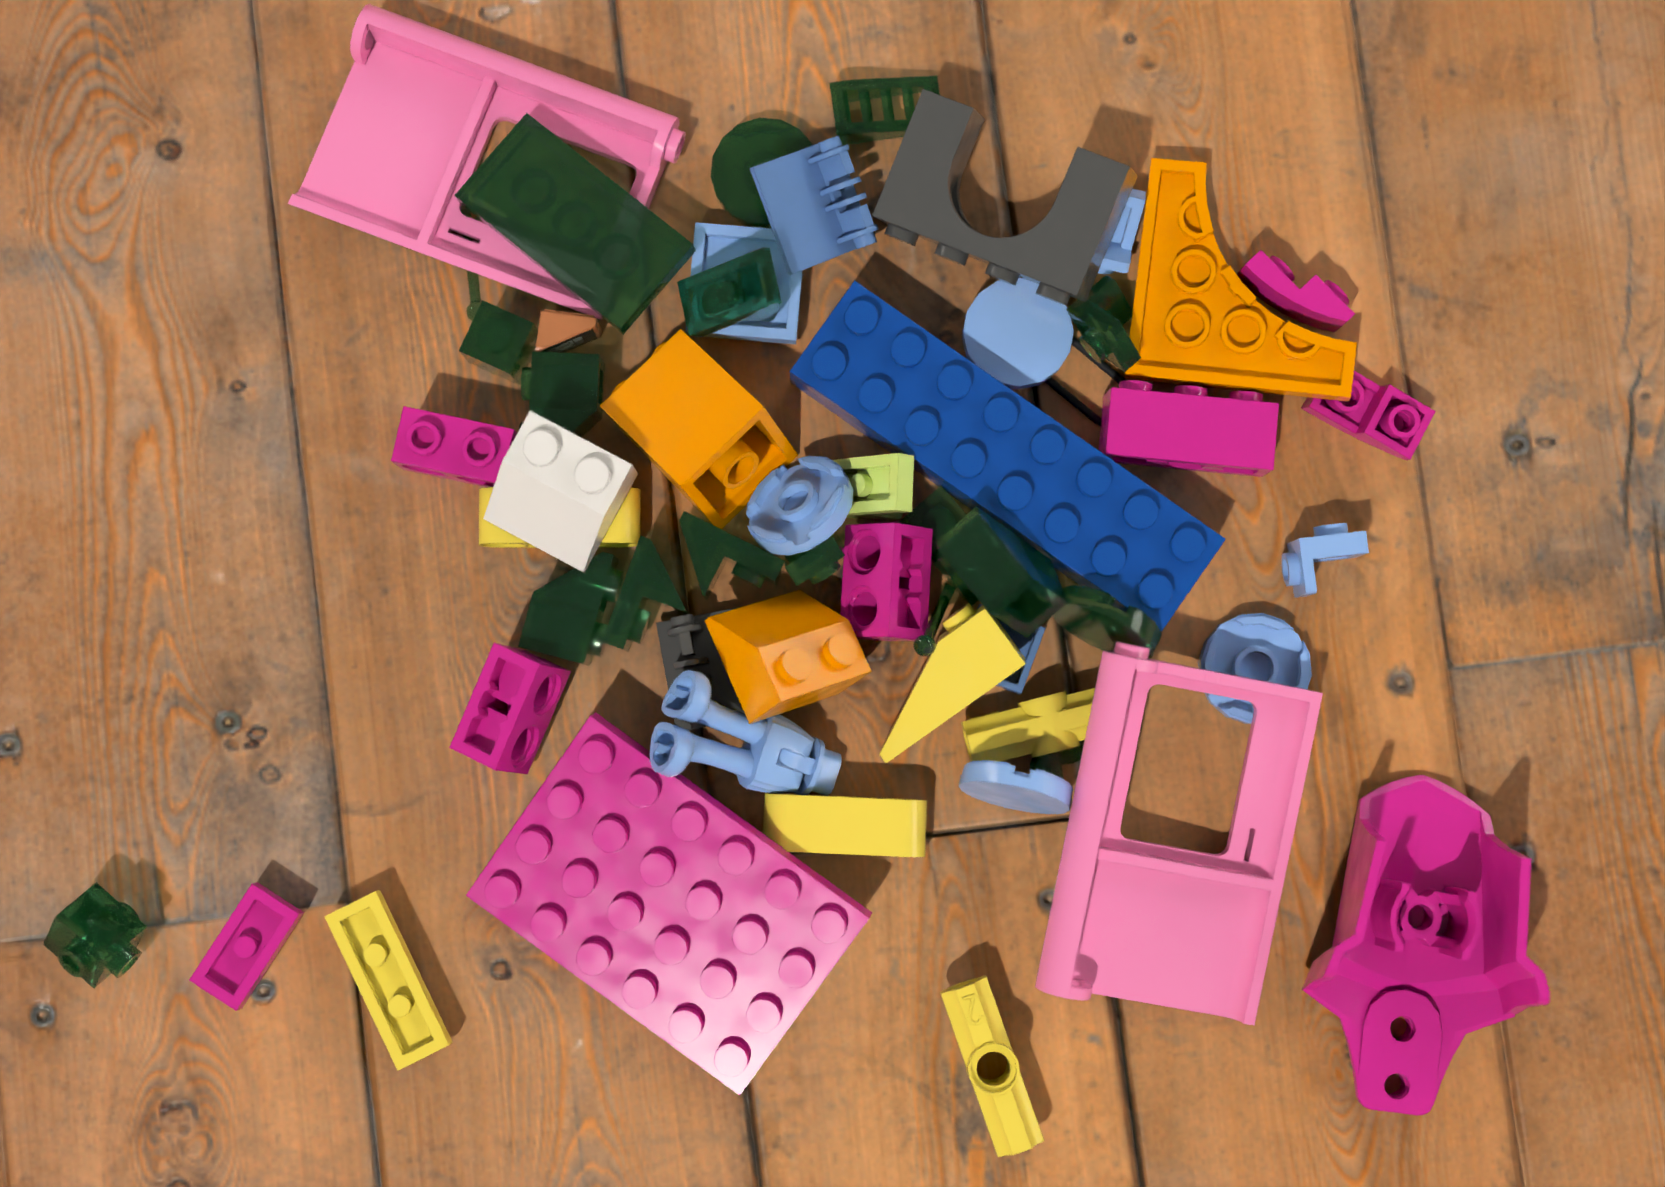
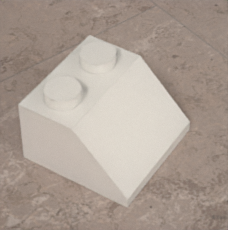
[483,411,638,573]

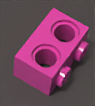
[391,406,517,487]
[840,522,933,641]
[449,643,571,774]

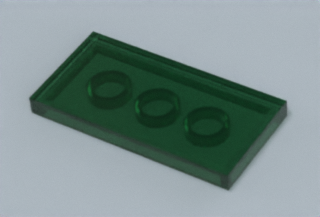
[454,113,696,335]

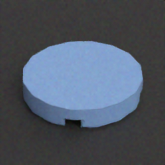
[962,277,1074,390]
[746,455,854,556]
[1198,613,1312,724]
[958,760,1073,814]

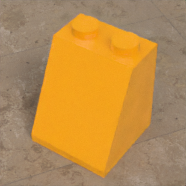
[600,329,798,531]

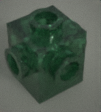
[43,883,147,988]

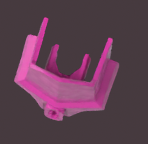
[1302,775,1550,1115]

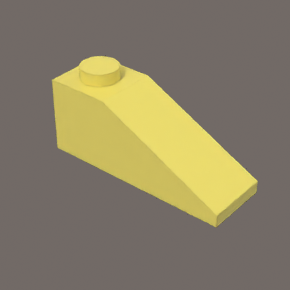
[879,603,1026,763]

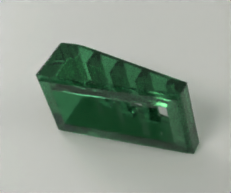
[829,76,940,145]

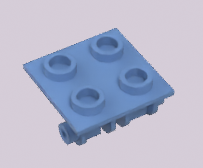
[749,135,879,275]

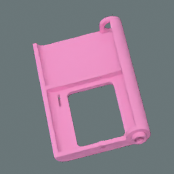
[288,4,686,320]
[1035,641,1323,1025]

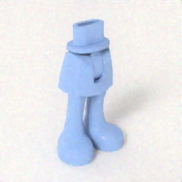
[650,670,842,796]

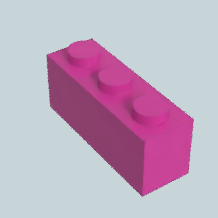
[1099,380,1279,477]

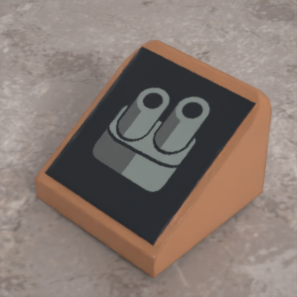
[535,309,602,360]

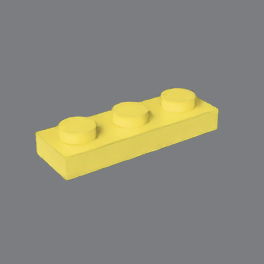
[324,890,453,1071]

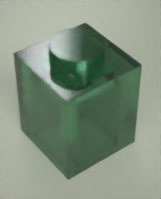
[459,300,538,385]

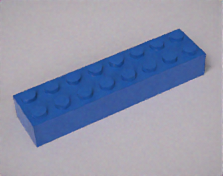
[789,280,1226,636]

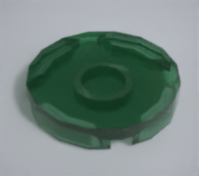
[711,118,813,229]
[1051,585,1162,659]

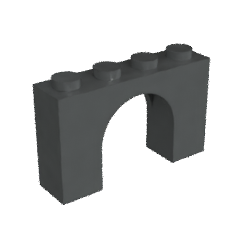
[872,89,1137,306]

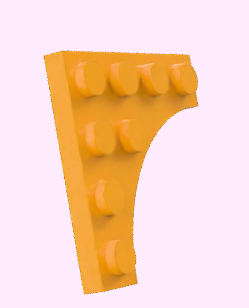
[1125,158,1357,402]

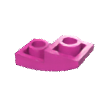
[1237,250,1355,332]
[1301,371,1436,460]

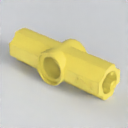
[961,688,1095,761]
[940,975,1044,1157]

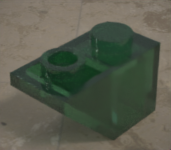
[519,352,605,438]
[935,506,1068,638]
[518,552,624,666]

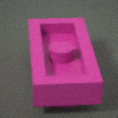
[189,882,304,1011]

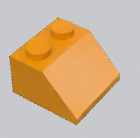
[705,590,872,724]

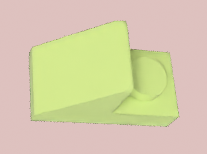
[833,453,914,520]

